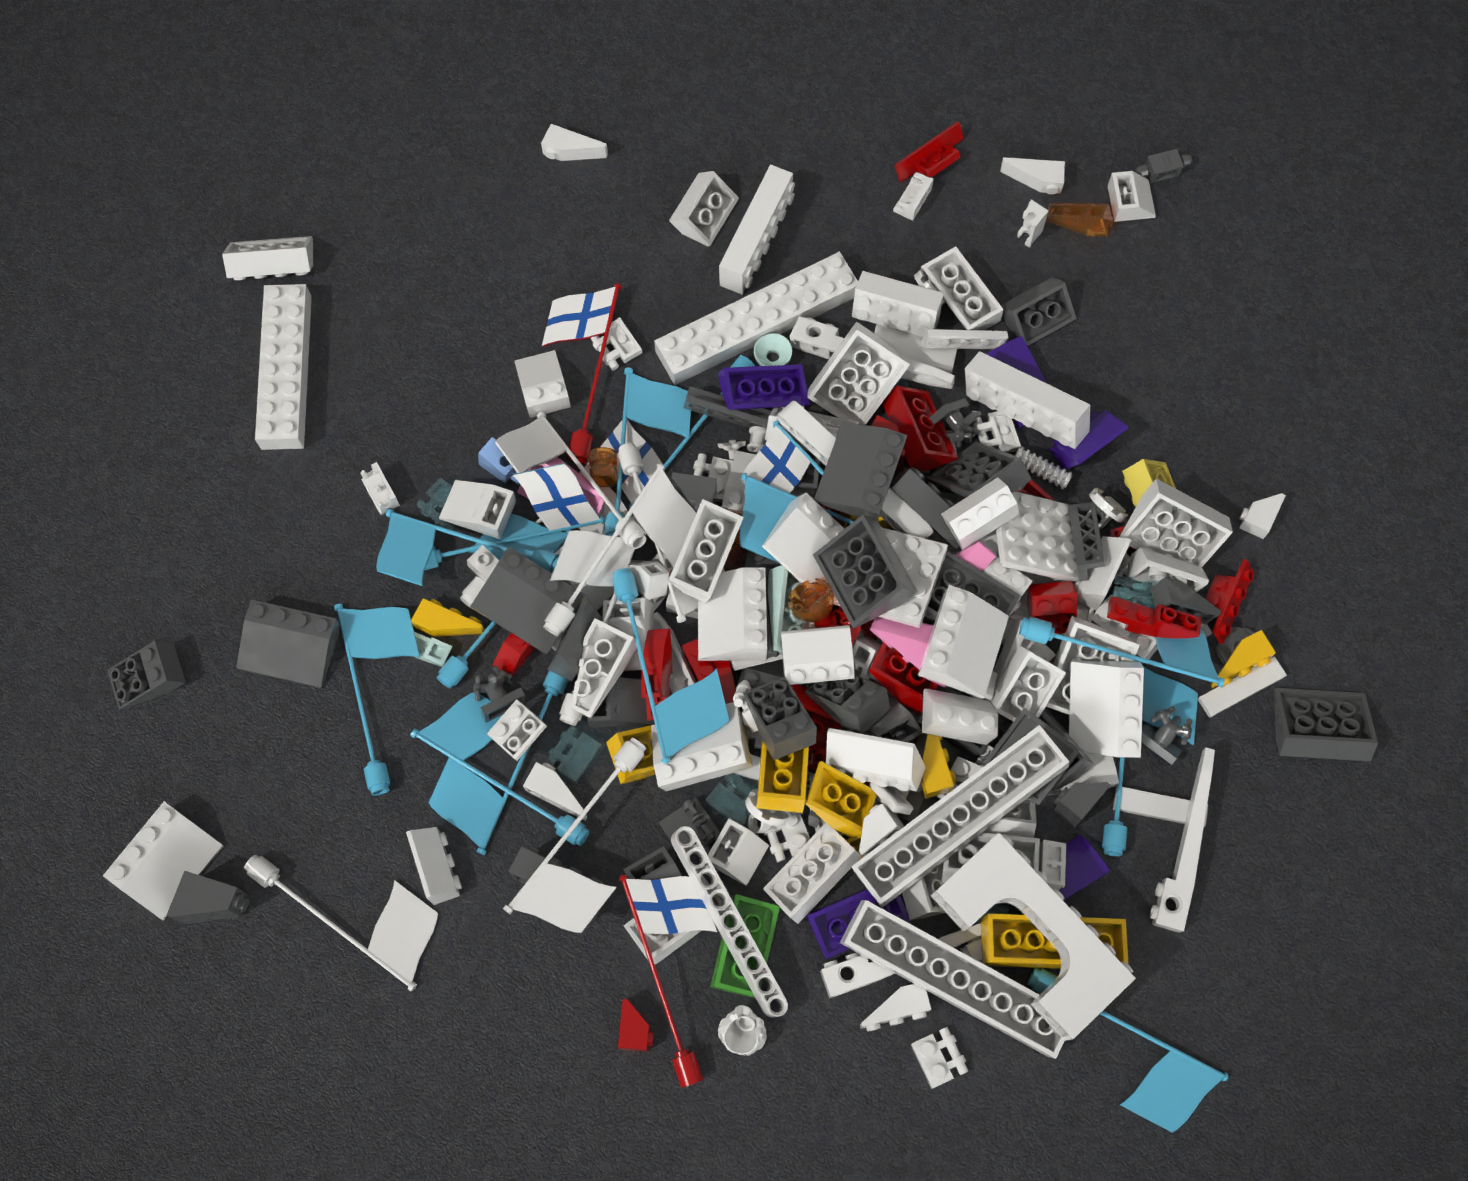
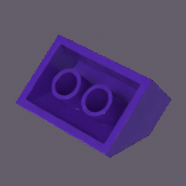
[1049,410,1128,470]

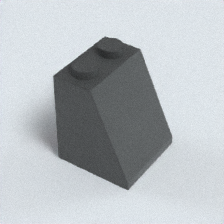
[166,871,249,924]

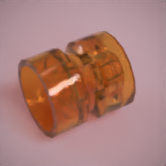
[589,447,618,487]

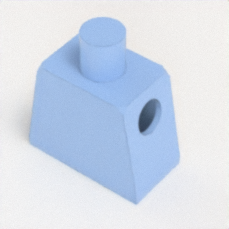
[478,437,520,485]

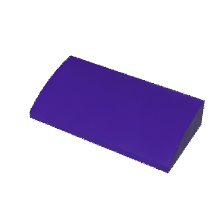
[986,336,1047,429]
[718,364,810,410]
[1059,834,1110,901]
[806,888,911,959]

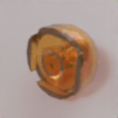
[788,578,834,623]

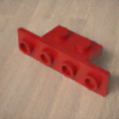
[895,121,964,182]
[1205,559,1254,644]

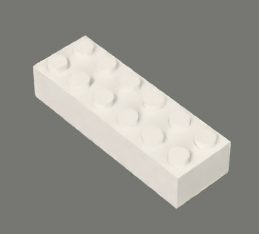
[719,164,795,294]
[965,351,1090,449]

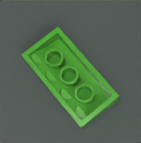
[710,894,780,998]

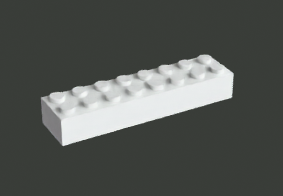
[255,284,311,450]

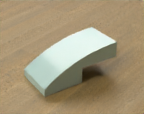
[414,632,452,667]

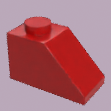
[492,633,535,676]
[618,999,654,1052]

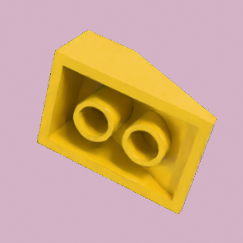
[606,725,655,784]
[805,761,877,838]

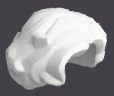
[718,1005,767,1056]

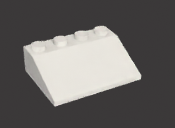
[807,322,910,425]
[1120,479,1233,567]
[762,493,844,606]
[698,567,767,661]
[918,585,1009,699]
[1046,616,1140,715]
[1069,661,1144,758]
[651,702,753,791]
[103,802,223,921]

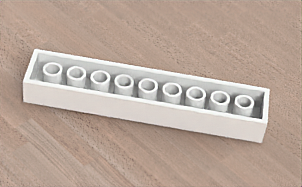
[654,252,858,385]
[851,725,1069,908]
[840,900,1064,1059]

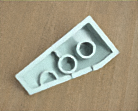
[767,565,818,653]

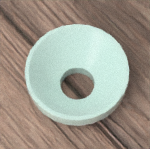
[754,333,792,366]

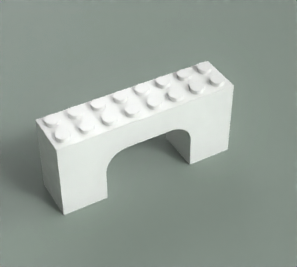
[931,833,1136,1041]

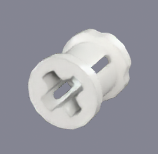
[747,426,767,453]

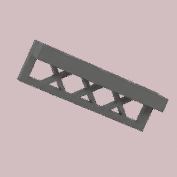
[683,386,771,429]
[1068,502,1105,581]

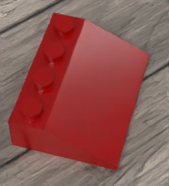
[868,621,938,714]

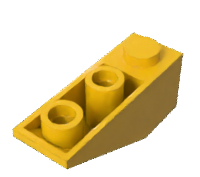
[411,598,485,637]
[1211,630,1276,688]
[921,734,956,799]

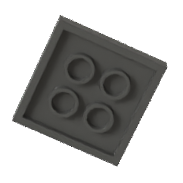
[983,708,1081,805]

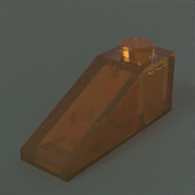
[1046,203,1114,237]

